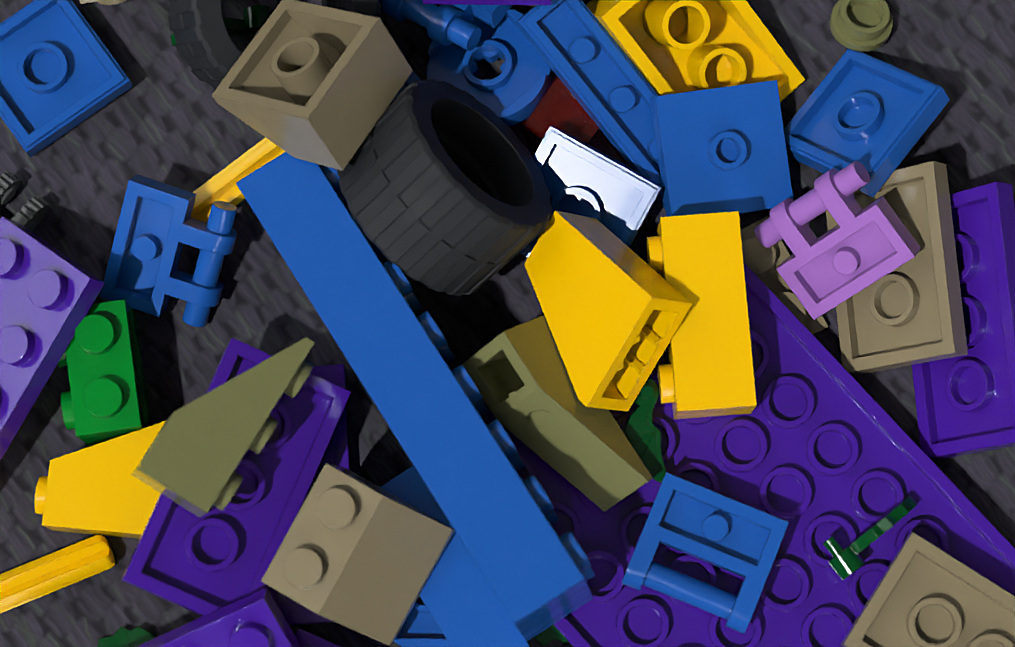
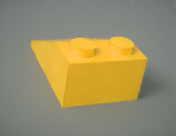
[586,0,805,102]

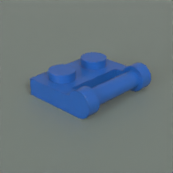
[621,472,789,634]

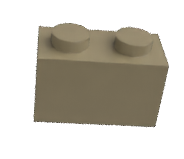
[212,0,413,171]
[261,463,455,646]

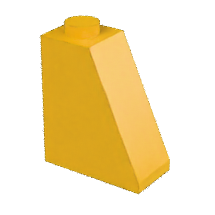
[524,211,692,412]
[35,421,166,539]

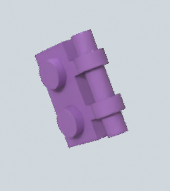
[754,161,921,320]

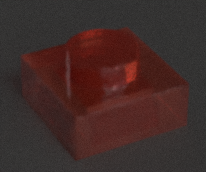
[522,75,599,144]

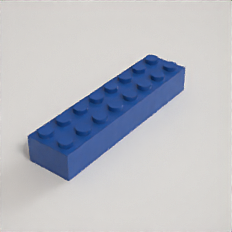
[236,152,595,641]

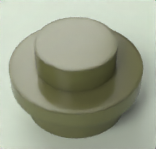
[830,0,893,52]

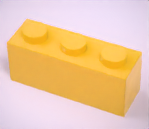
[647,211,757,419]

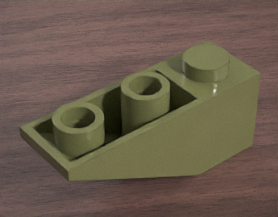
[462,315,653,512]
[132,337,315,517]

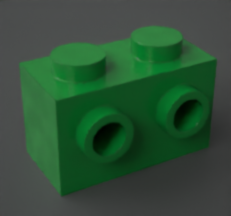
[58,299,151,446]

